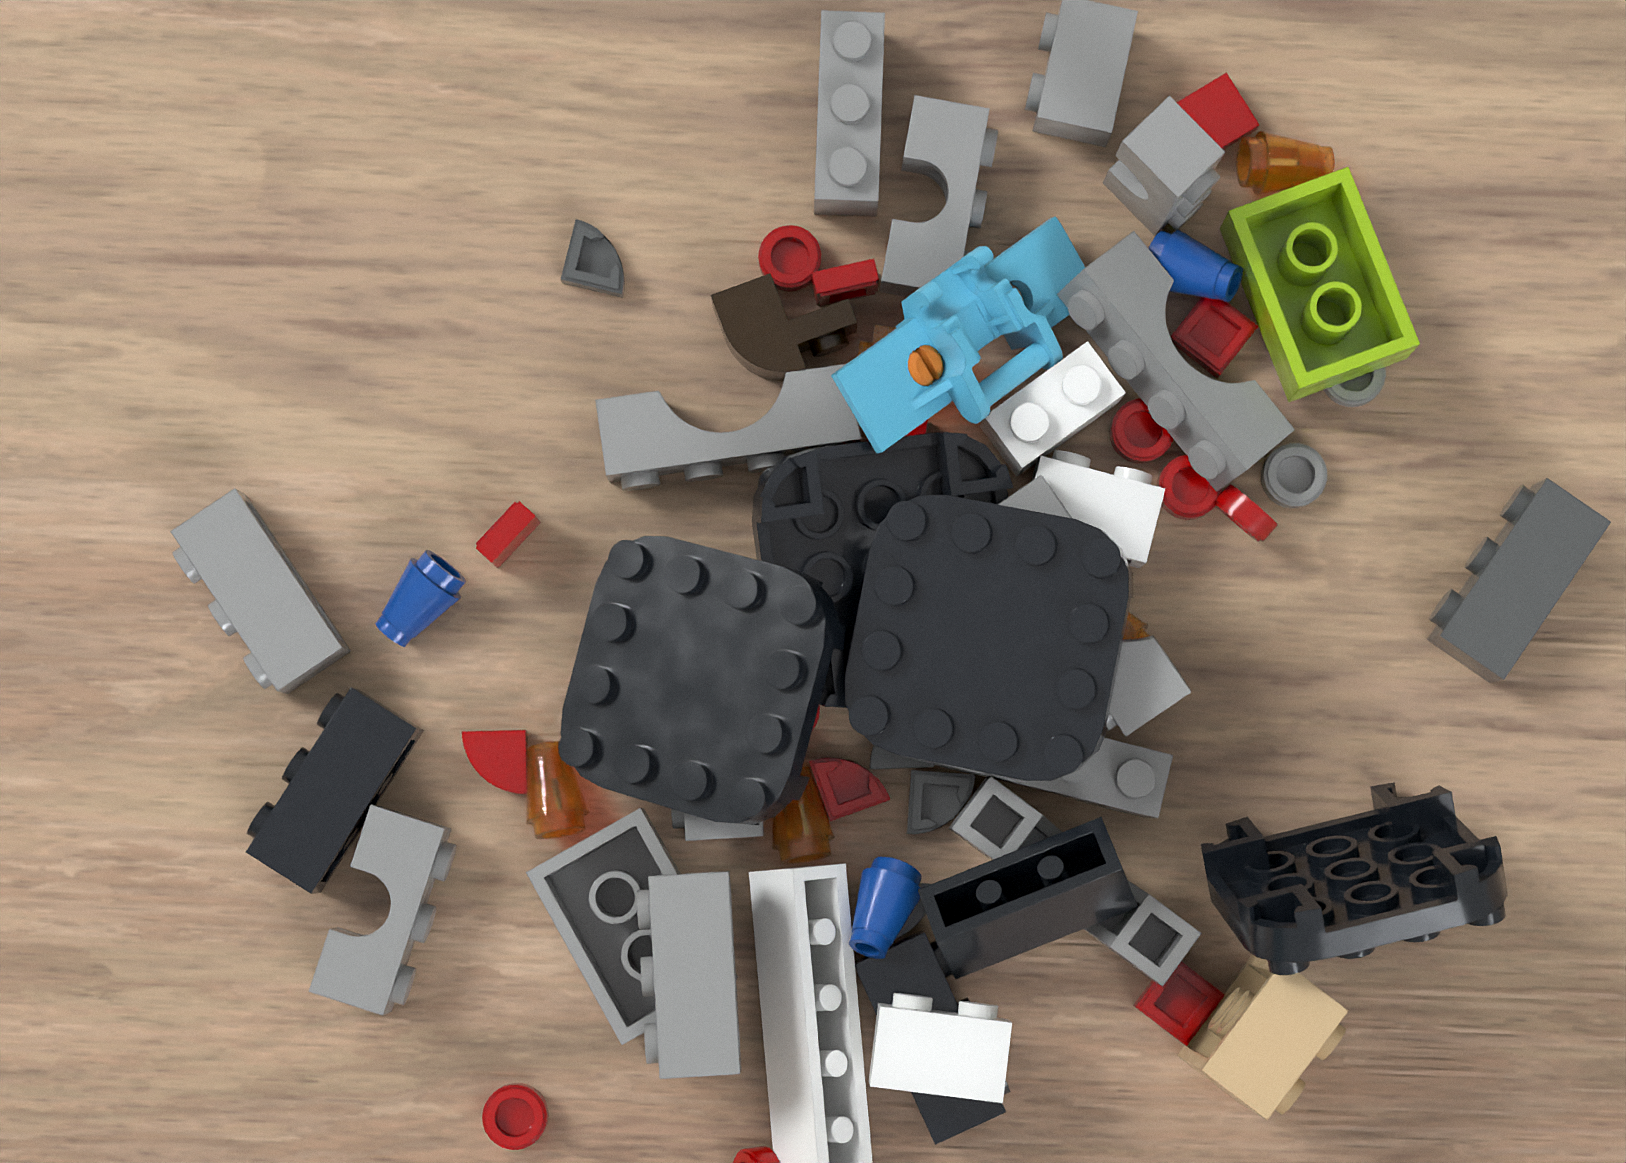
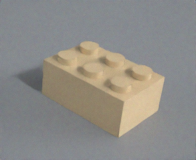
[1177,954,1348,1120]

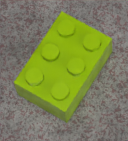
[1220,167,1420,402]

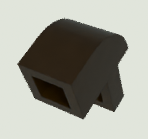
[711,273,857,382]

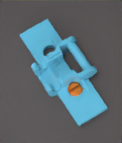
[831,217,1086,453]

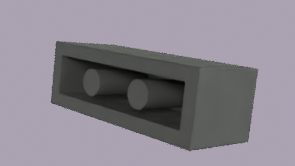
[1427,478,1611,683]

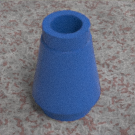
[1148,230,1243,302]
[375,550,466,647]
[849,857,922,959]

